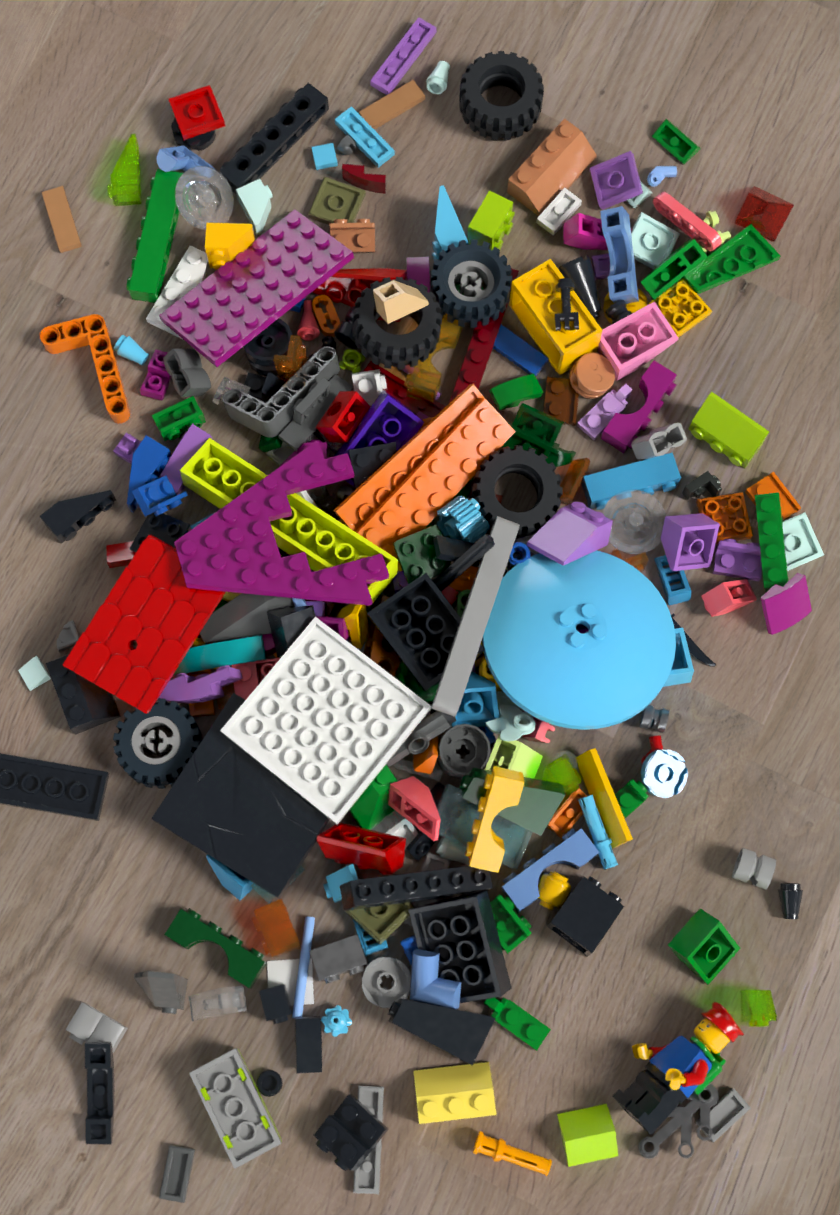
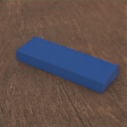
[493,325,548,376]

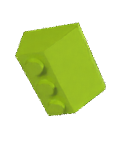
[689,392,769,469]

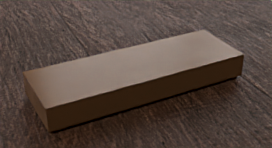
[359,80,425,130]
[42,186,82,253]

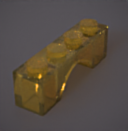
[405,314,463,404]

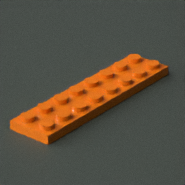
[333,384,484,531]
[355,398,516,558]

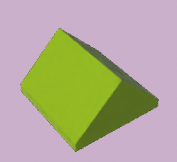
[557,1104,618,1167]

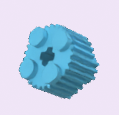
[436,496,490,543]

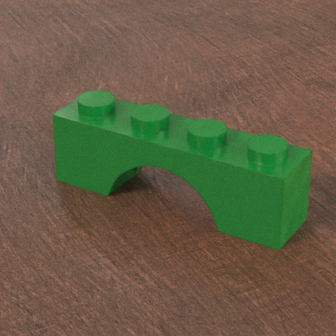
[755,492,789,592]

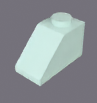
[236,179,273,236]

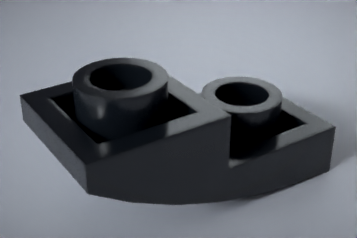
[295,1016,322,1073]

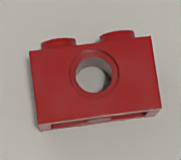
[316,391,371,443]

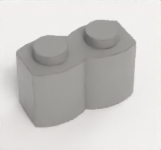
[631,423,687,460]
[66,1002,128,1053]

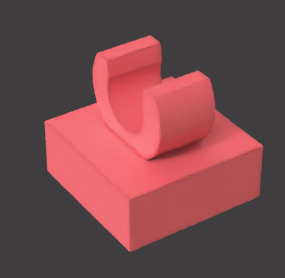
[522,716,555,743]

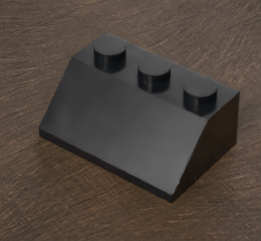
[46,654,121,735]

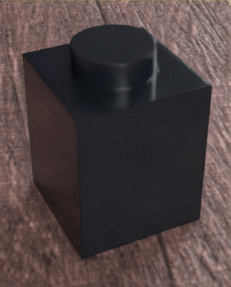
[259,984,292,1024]

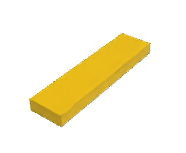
[575,748,633,848]

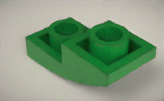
[489,374,543,410]

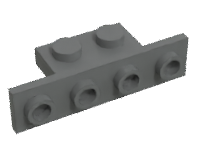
[278,374,354,451]

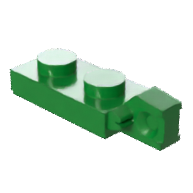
[484,997,551,1051]

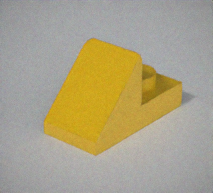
[336,604,369,649]

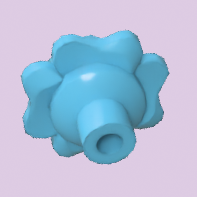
[321,1005,352,1037]

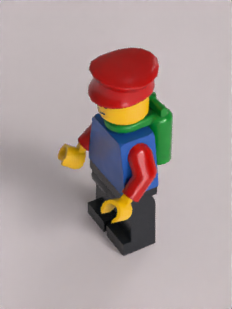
[612,1002,744,1135]

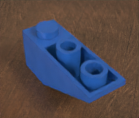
[127,435,172,513]

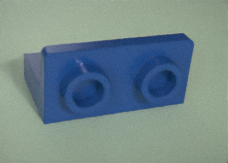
[132,475,188,517]

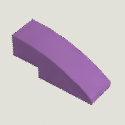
[160,424,213,495]

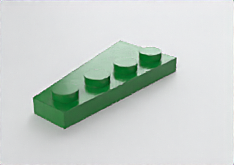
[682,224,781,294]

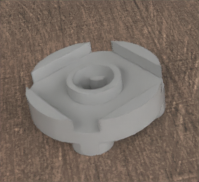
[362,957,411,1008]

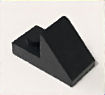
[242,372,286,403]

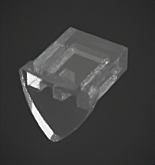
[212,376,250,405]

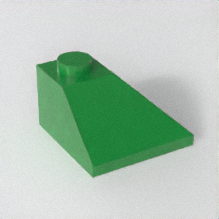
[349,765,397,830]

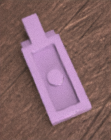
[577,384,633,441]

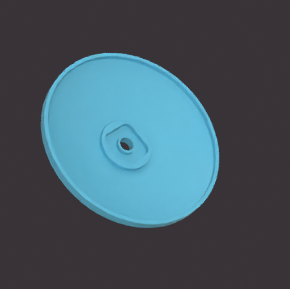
[482,550,676,730]

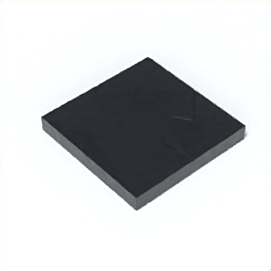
[151,693,330,899]

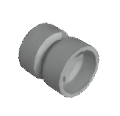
[732,847,776,890]

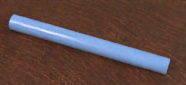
[292,917,315,1018]

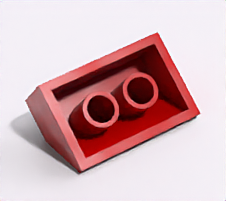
[317,823,406,875]

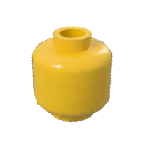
[538,871,571,910]

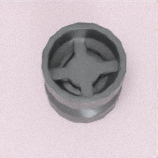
[640,705,670,733]

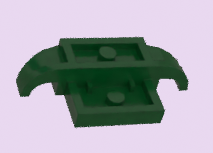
[501,403,576,467]

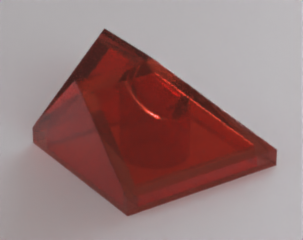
[735,186,794,242]

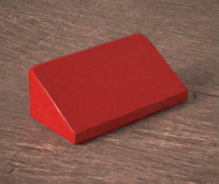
[106,541,136,568]

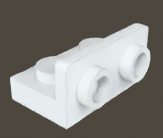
[352,369,387,406]

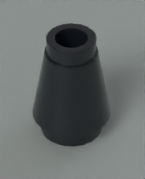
[778,883,803,919]

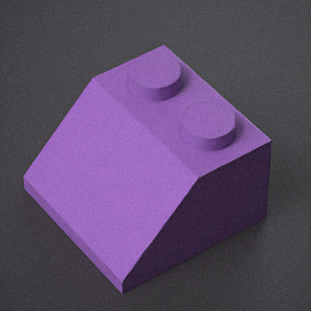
[661,513,720,571]

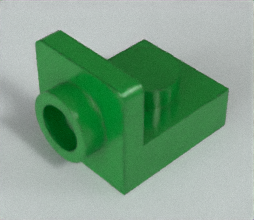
[615,779,649,819]

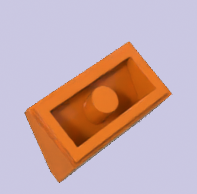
[413,736,438,774]
[547,784,587,839]

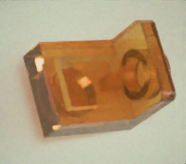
[611,548,649,572]

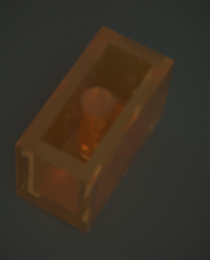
[252,899,301,959]

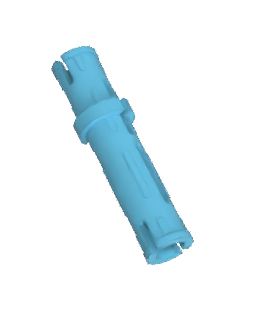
[578,794,618,870]

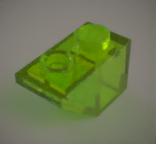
[542,754,581,795]
[741,990,777,1027]

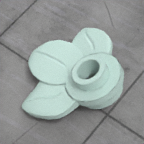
[486,705,535,741]

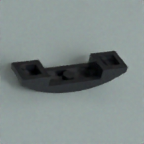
[85,1042,114,1144]

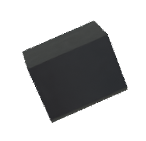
[267,605,316,658]

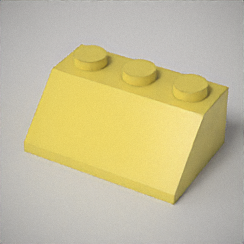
[414,1062,496,1124]

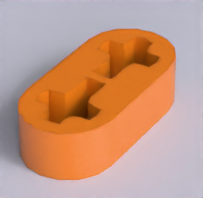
[312,295,340,337]

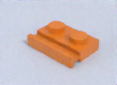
[745,471,801,521]

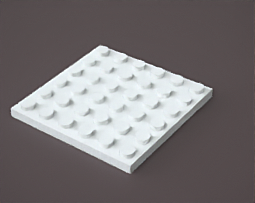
[220,617,431,824]

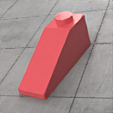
[388,776,441,841]

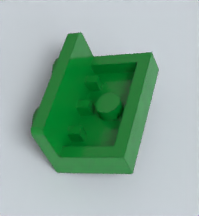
[152,396,206,442]
[490,894,532,954]

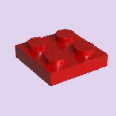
[168,85,225,140]

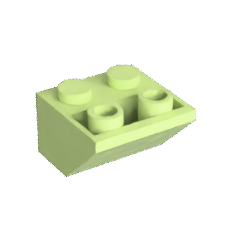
[485,734,543,779]

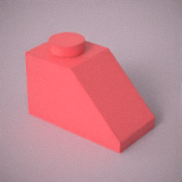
[701,579,757,617]

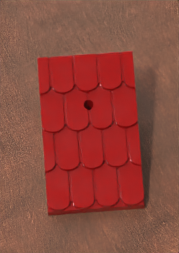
[63,535,226,714]

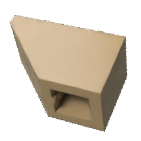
[373,280,429,324]

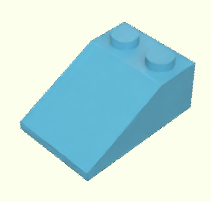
[432,185,469,261]

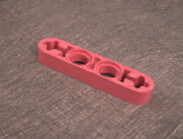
[653,192,722,252]

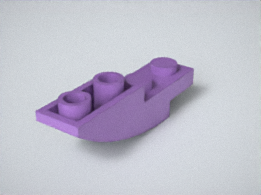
[158,665,243,704]

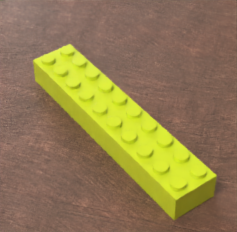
[180,438,398,607]

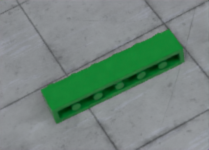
[126,169,186,303]

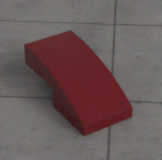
[342,164,386,194]

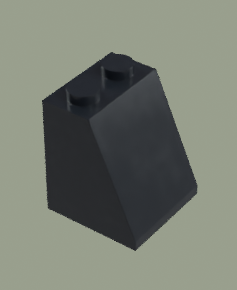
[547,876,624,957]

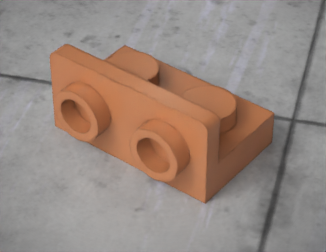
[329,219,375,253]

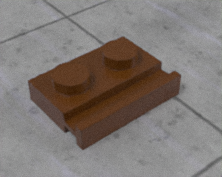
[543,377,579,426]

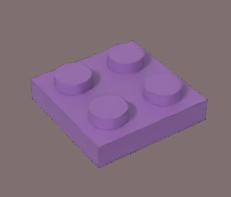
[590,151,643,210]

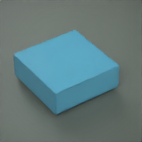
[312,143,338,170]

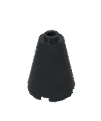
[558,255,602,319]

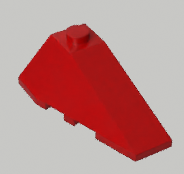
[313,268,407,322]

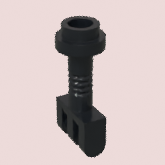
[555,278,579,331]

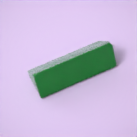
[652,119,701,164]

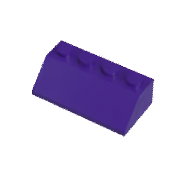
[335,390,424,486]

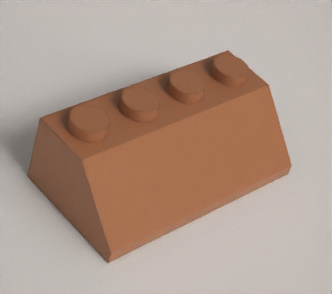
[507,118,597,216]

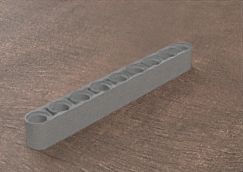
[431,516,520,717]

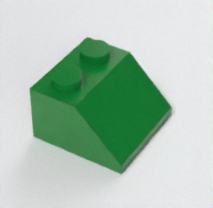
[668,908,740,985]

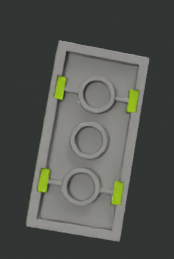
[189,1048,282,1169]

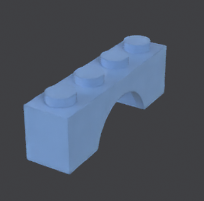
[600,206,639,304]
[501,828,599,913]

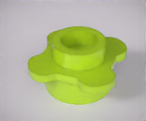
[339,349,365,373]

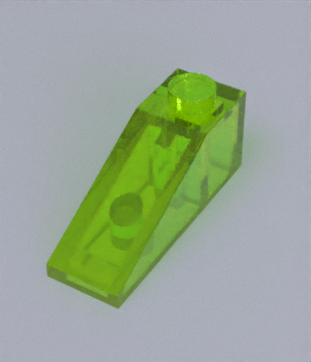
[107,134,142,206]

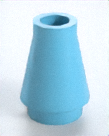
[113,335,149,366]

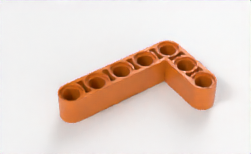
[40,314,130,424]

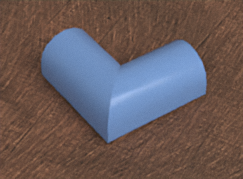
[156,146,217,186]
[410,949,461,1009]

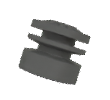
[437,724,491,779]

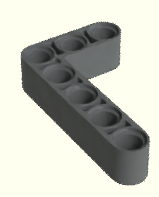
[222,347,340,438]

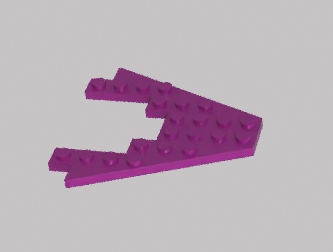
[174,441,389,605]

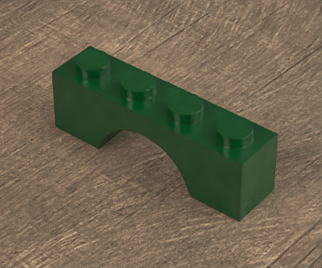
[164,908,267,989]

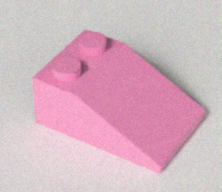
[598,302,679,381]

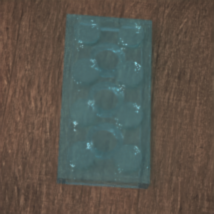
[437,784,533,870]

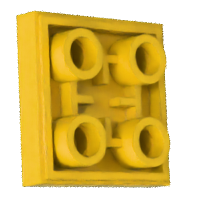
[648,278,712,338]

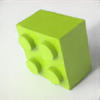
[467,191,515,250]

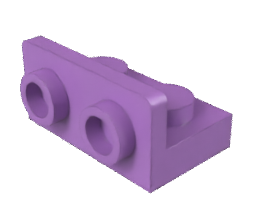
[712,539,762,581]

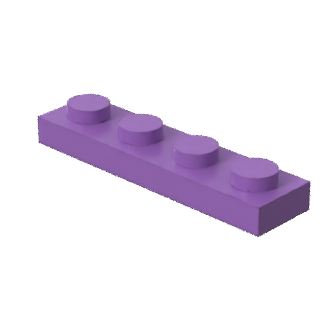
[370,17,437,95]

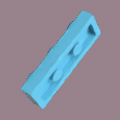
[335,106,395,168]

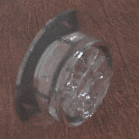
[175,166,234,230]
[602,490,666,554]

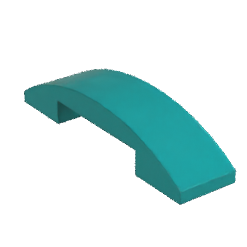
[173,635,266,676]

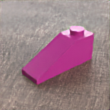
[563,213,632,250]

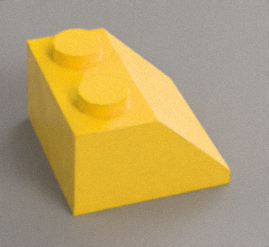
[205,223,255,270]

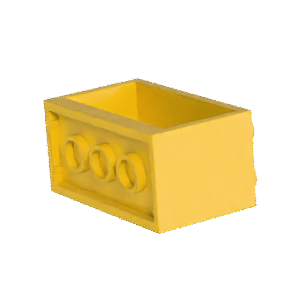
[509,258,603,376]

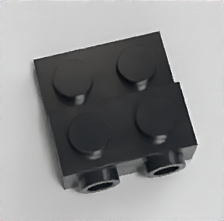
[313,1094,389,1171]

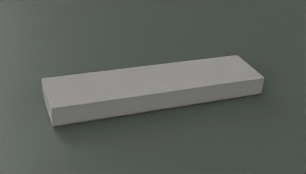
[353,1086,384,1194]

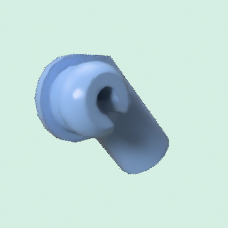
[647,166,677,187]

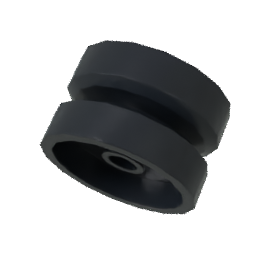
[243,319,296,377]

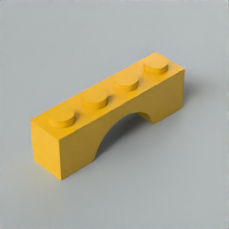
[465,766,524,873]

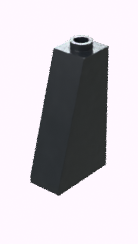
[388,998,495,1066]

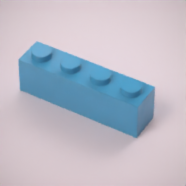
[581,452,681,510]

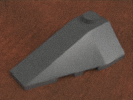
[200,593,295,645]
[134,971,188,1014]

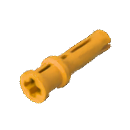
[472,1131,552,1176]

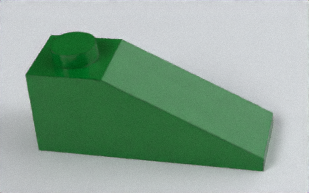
[640,239,708,300]

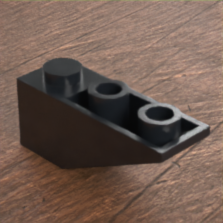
[40,490,116,544]

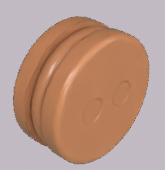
[569,353,615,399]

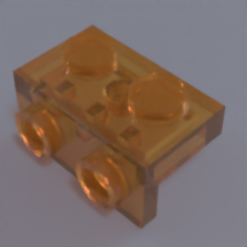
[273,335,310,382]

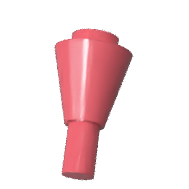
[297,300,320,341]

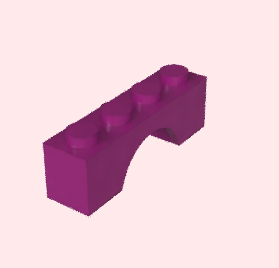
[601,360,677,454]

